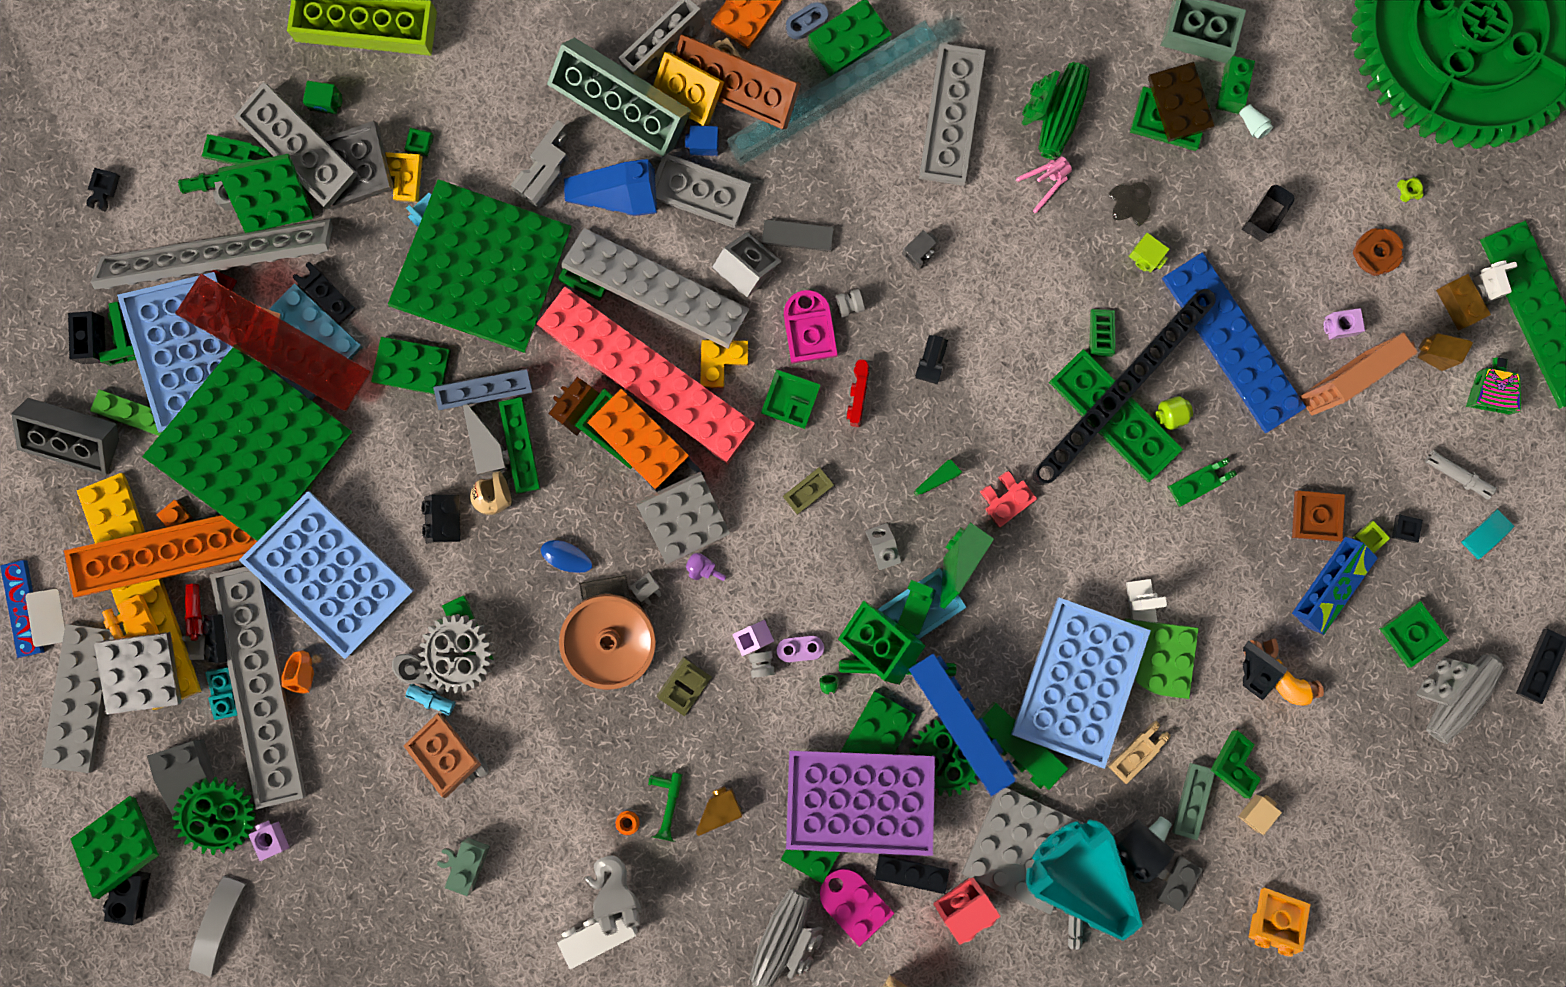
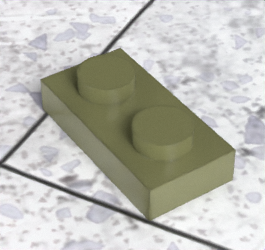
[782,467,834,515]

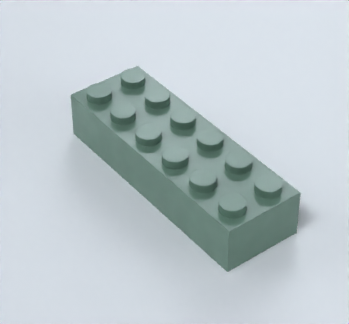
[547,37,691,157]

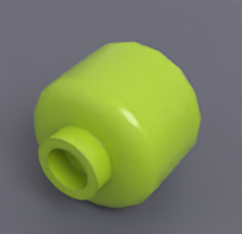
[1155,396,1193,430]

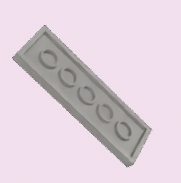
[919,43,986,186]
[234,82,358,209]
[41,624,113,773]

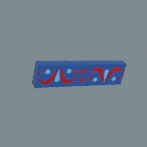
[0,560,45,658]

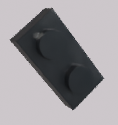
[202,614,227,663]

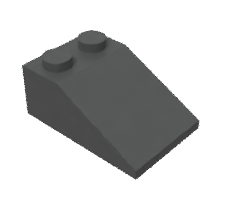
[147,739,215,822]

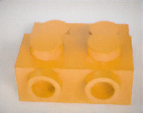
[1248,888,1310,956]

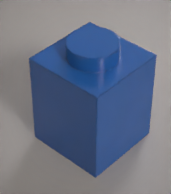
[685,126,719,156]

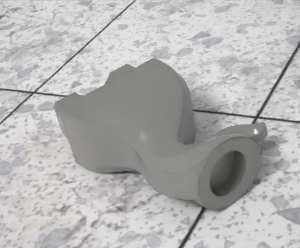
[585,856,642,936]

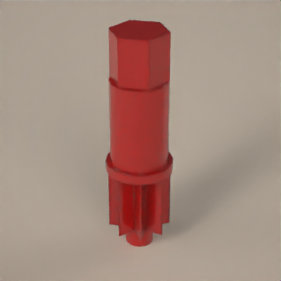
[185,583,203,641]

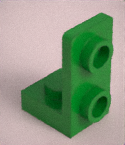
[898,580,936,635]

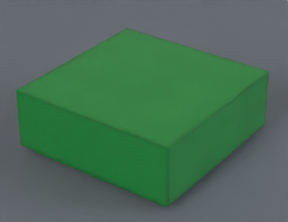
[404,128,434,157]

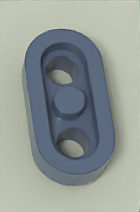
[786,2,828,40]

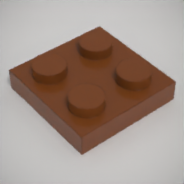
[1292,491,1345,542]

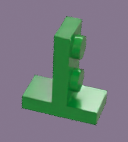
[99,302,136,366]

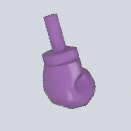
[686,553,726,581]

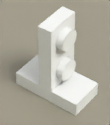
[1126,579,1167,622]

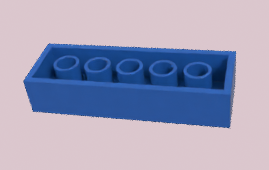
[908,654,1017,797]

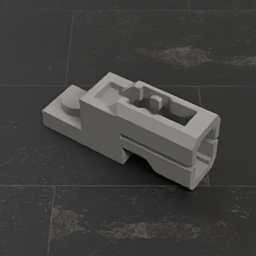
[510,120,569,209]

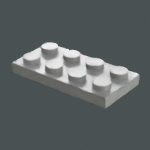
[655,154,751,228]

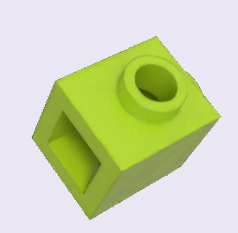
[1129,233,1169,273]

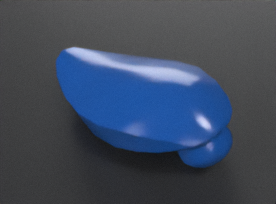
[541,540,592,573]

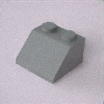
[712,232,782,297]

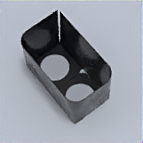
[1242,185,1295,242]

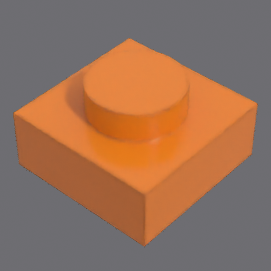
[156,499,192,527]

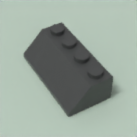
[11,398,119,476]

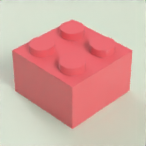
[933,877,1000,945]

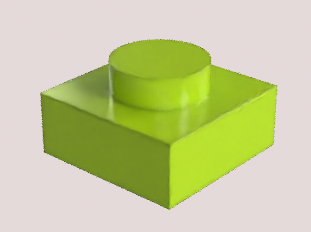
[1353,521,1390,553]

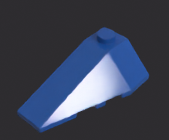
[564,159,657,216]

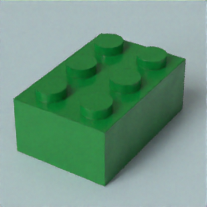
[808,0,892,82]

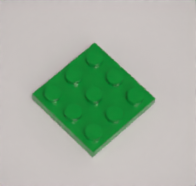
[218,153,314,233]
[70,796,159,899]

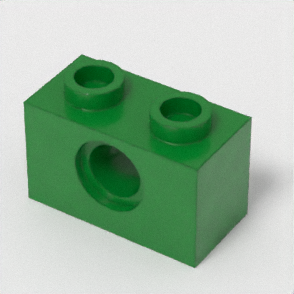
[1215,56,1255,114]

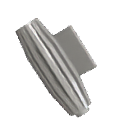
[1416,654,1504,744]
[749,888,824,987]

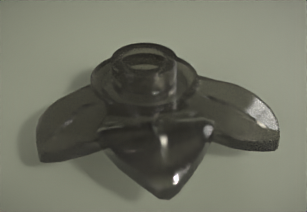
[1108,182,1151,226]

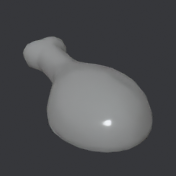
[392,654,445,695]

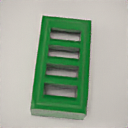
[1089,309,1116,357]
[914,459,962,496]

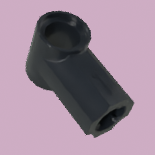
[915,335,948,384]

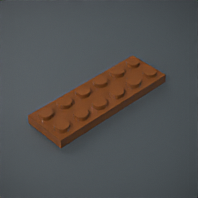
[675,34,801,129]

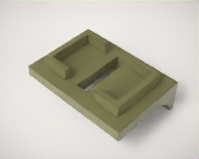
[656,657,712,716]

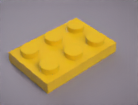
[653,52,724,126]

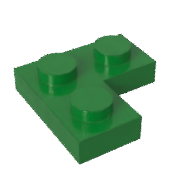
[1211,730,1261,798]

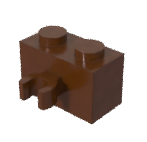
[548,377,600,436]

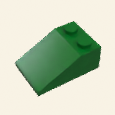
[940,522,994,609]
[838,600,926,685]

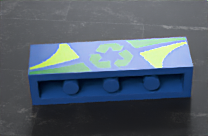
[1292,537,1378,635]

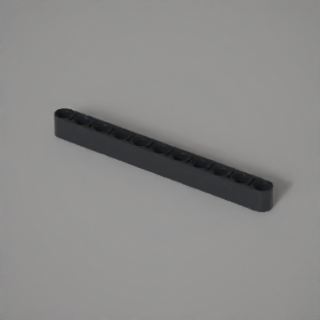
[1032,289,1216,486]

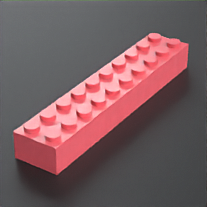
[537,287,755,464]

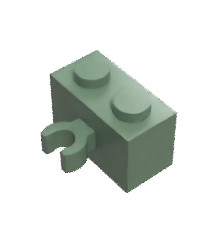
[437,838,490,896]

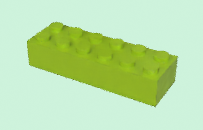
[287,0,437,56]

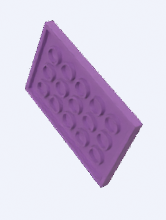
[786,750,935,856]

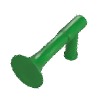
[648,772,683,842]

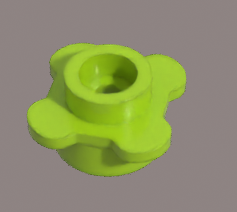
[1397,177,1423,202]

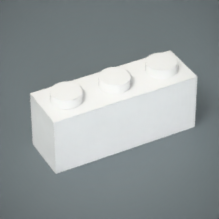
[557,916,638,969]

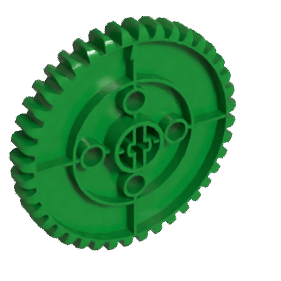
[1351,0,1566,149]

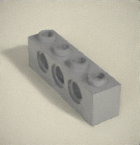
[618,0,706,81]

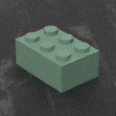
[1160,0,1246,63]

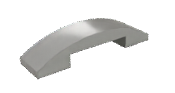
[189,876,247,977]

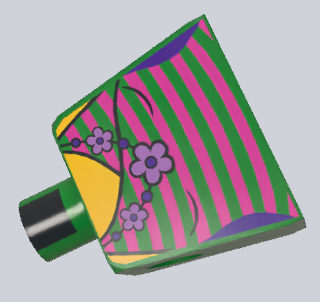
[1466,358,1521,415]

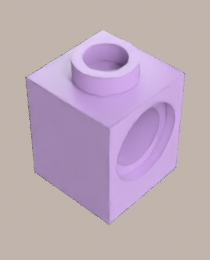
[1324,308,1365,340]
[249,820,290,861]

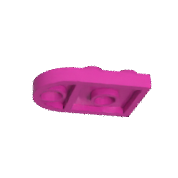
[784,290,837,364]
[820,868,895,947]

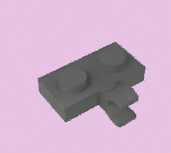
[1156,856,1203,912]

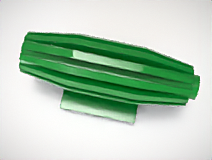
[1021,62,1090,160]

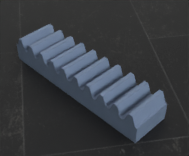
[433,368,532,410]

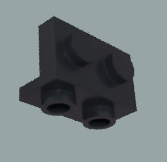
[421,495,460,544]

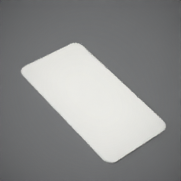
[26,589,65,647]

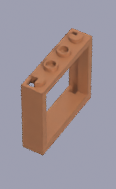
[1299,332,1418,416]

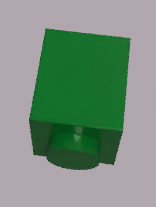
[303,81,342,114]

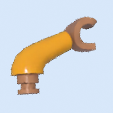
[1244,638,1324,706]

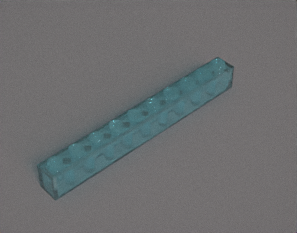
[727,20,937,166]

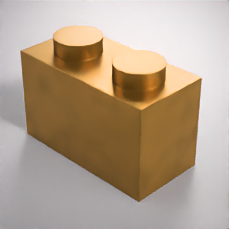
[1436,274,1491,331]

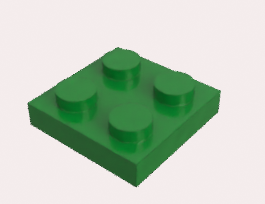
[1379,601,1449,668]

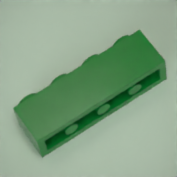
[977,702,1068,790]

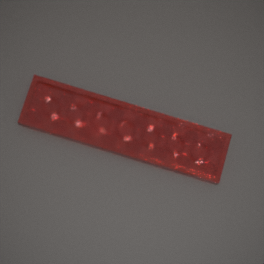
[175,274,371,412]

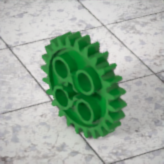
[909,719,978,797]
[172,777,256,855]

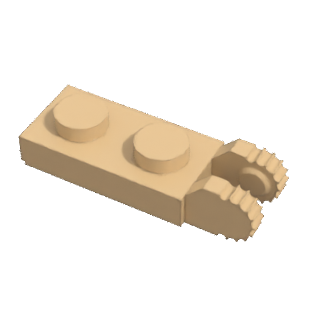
[1108,721,1171,784]

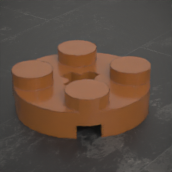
[1353,228,1403,276]

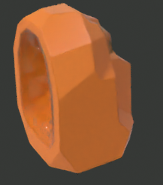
[281,650,314,693]

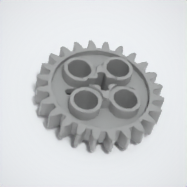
[419,614,496,693]

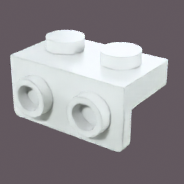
[1473,260,1517,304]

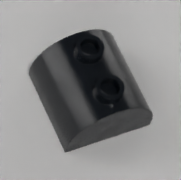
[1113,819,1175,883]

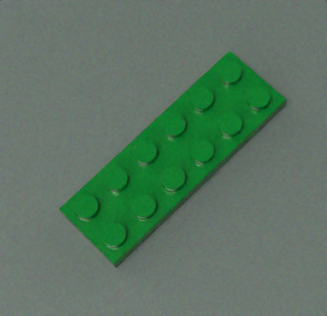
[1049,349,1183,483]

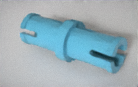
[405,684,456,716]

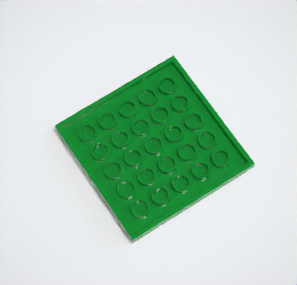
[388,179,572,353]
[142,344,353,541]

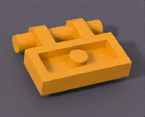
[102,594,159,639]

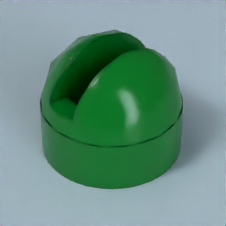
[819,675,839,695]

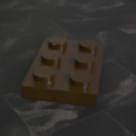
[1148,62,1215,142]

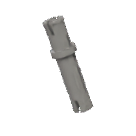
[1425,450,1497,500]

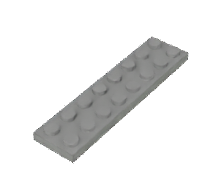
[562,228,750,349]

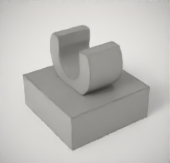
[630,572,661,605]

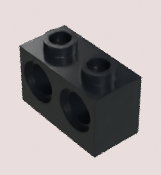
[103,871,151,926]

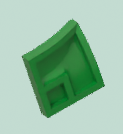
[761,370,820,429]

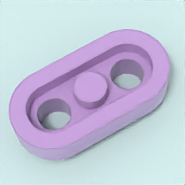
[777,636,824,662]

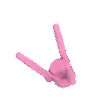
[1016,157,1072,213]

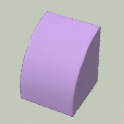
[732,620,774,656]

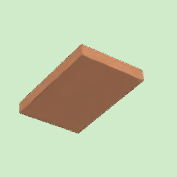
[404,712,481,799]

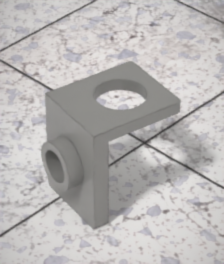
[865,523,901,570]

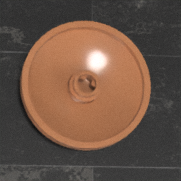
[559,594,656,690]

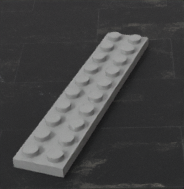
[91,219,333,290]
[210,567,306,809]

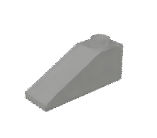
[463,404,510,476]

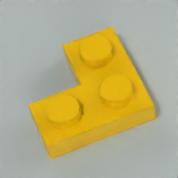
[385,152,422,203]
[700,340,748,388]

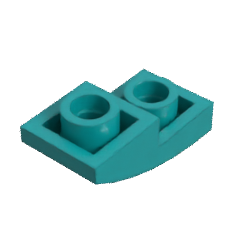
[1461,509,1515,559]
[205,666,237,720]

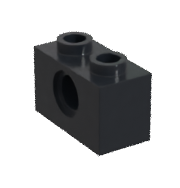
[68,311,105,364]

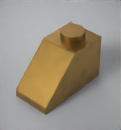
[1417,333,1473,371]
[696,786,743,836]

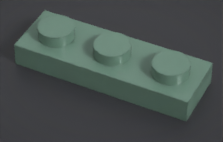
[1172,763,1214,840]

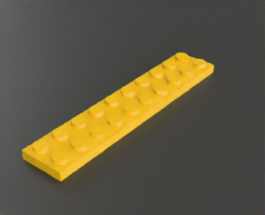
[77,473,202,710]

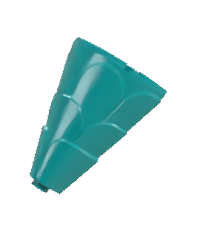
[1026,820,1143,941]

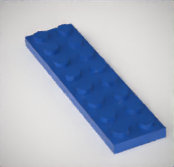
[1162,252,1306,433]

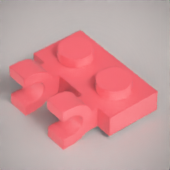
[980,471,1037,528]

